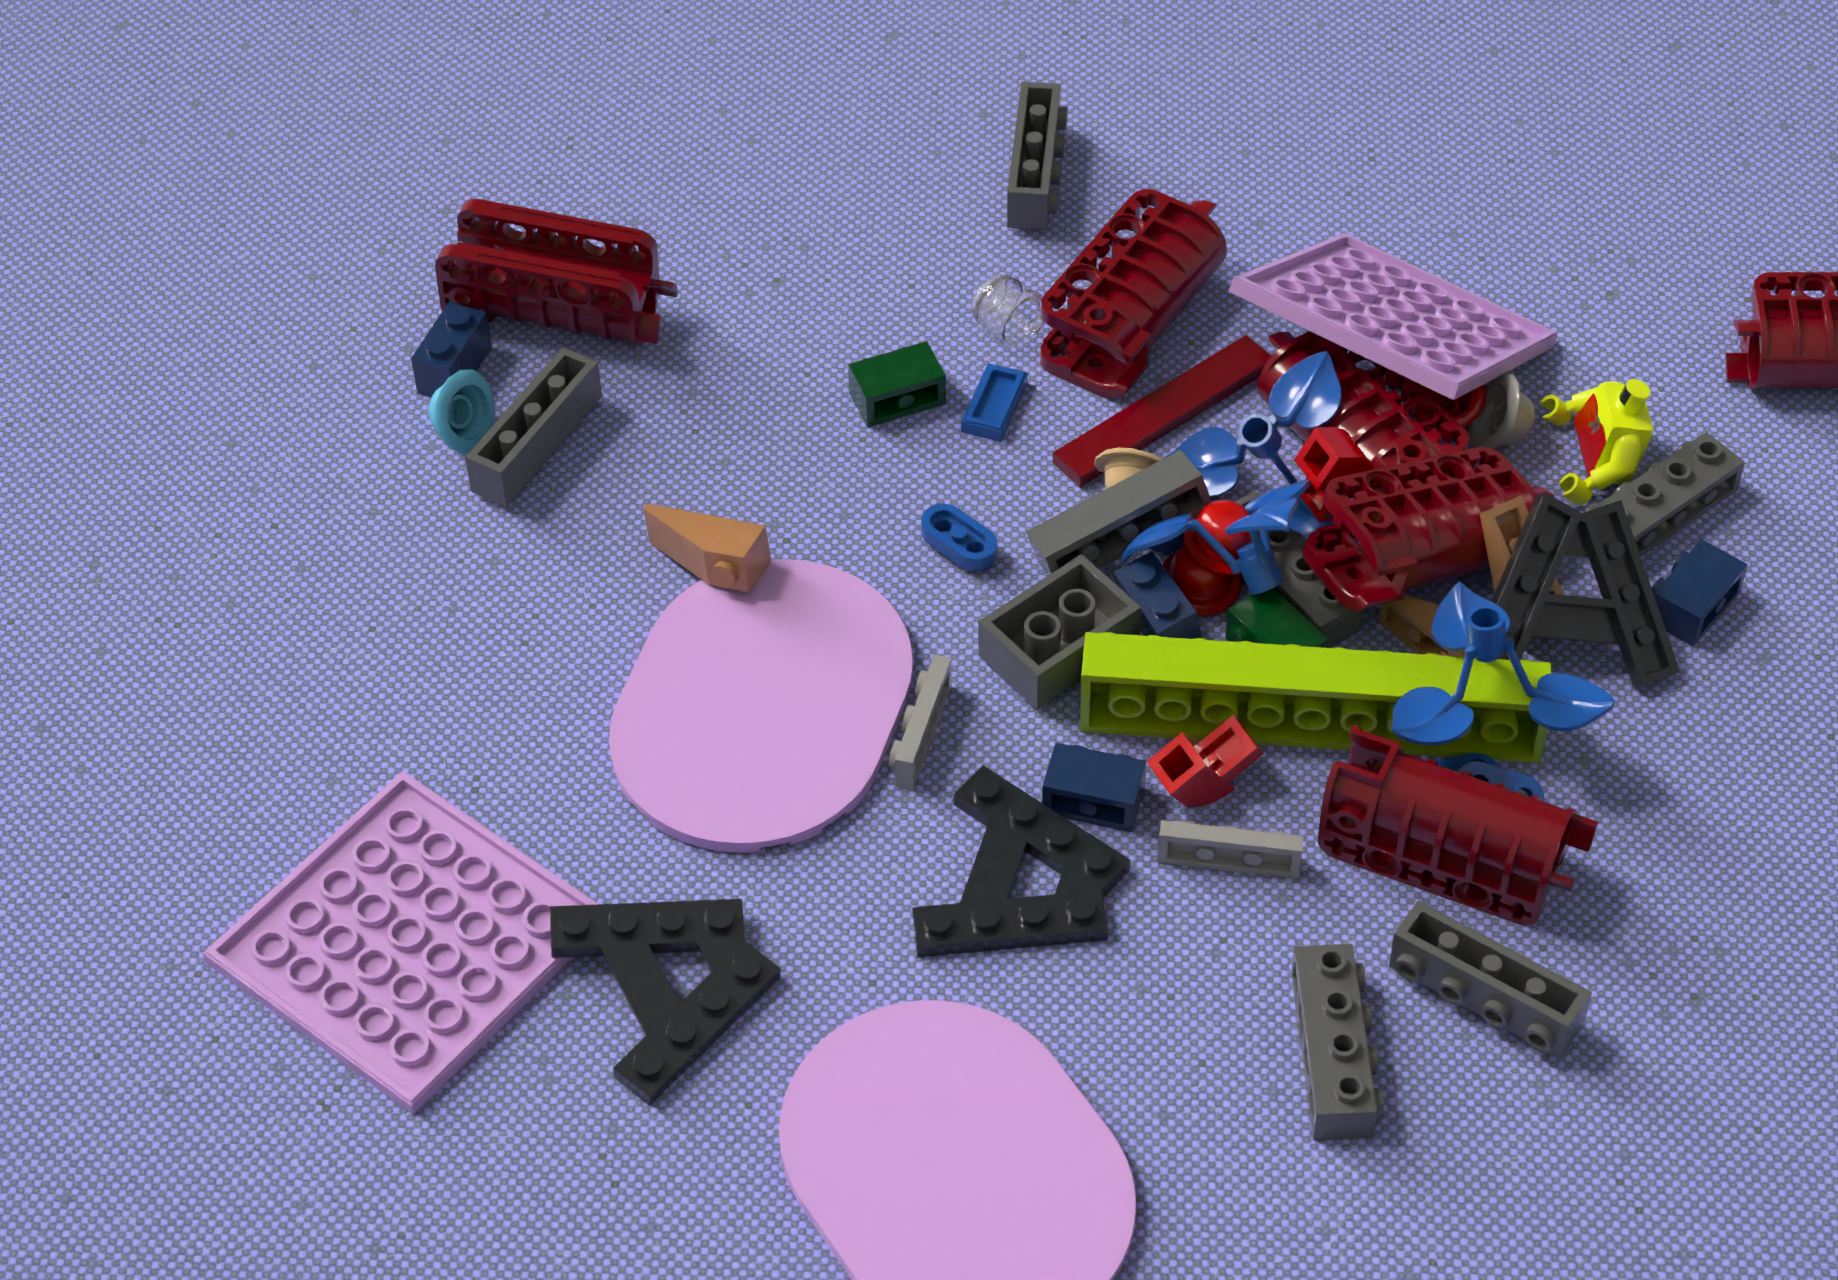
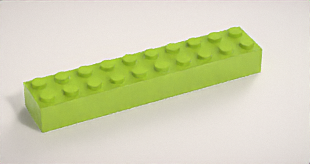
[1080,632,1551,763]

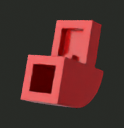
[1294,427,1374,522]
[1147,715,1264,807]

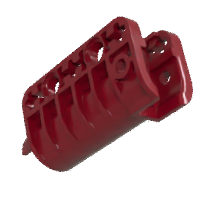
[1040,189,1227,399]
[435,199,678,346]
[1725,272,1838,389]
[1257,331,1469,495]
[1302,447,1554,611]
[1317,724,1598,925]

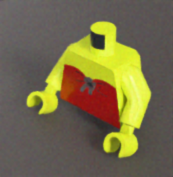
[1541,379,1653,506]

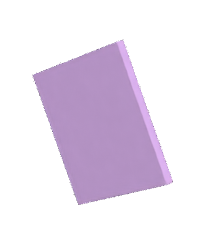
[1228,233,1558,400]
[203,771,598,1115]

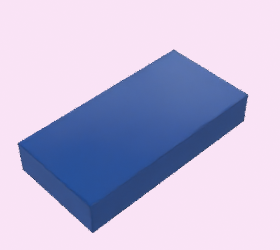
[961,363,1028,442]

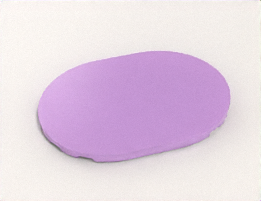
[609,559,913,853]
[779,1000,1136,1280]

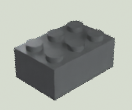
[978,554,1141,709]

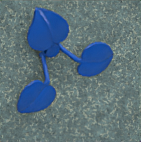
[1163,351,1342,540]
[1122,480,1312,595]
[1392,582,1615,746]

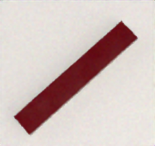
[1053,335,1272,487]

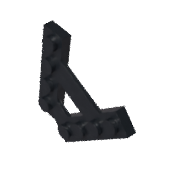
[1491,492,1680,688]
[912,765,1131,958]
[550,899,781,1106]

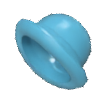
[429,370,496,455]

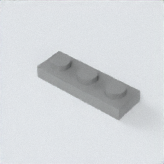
[889,654,952,791]
[1157,820,1303,879]

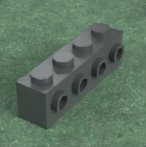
[1007,82,1068,230]
[465,347,602,508]
[1583,432,1745,556]
[1026,450,1212,575]
[1235,491,1363,648]
[1389,900,1592,1059]
[1291,944,1384,1141]

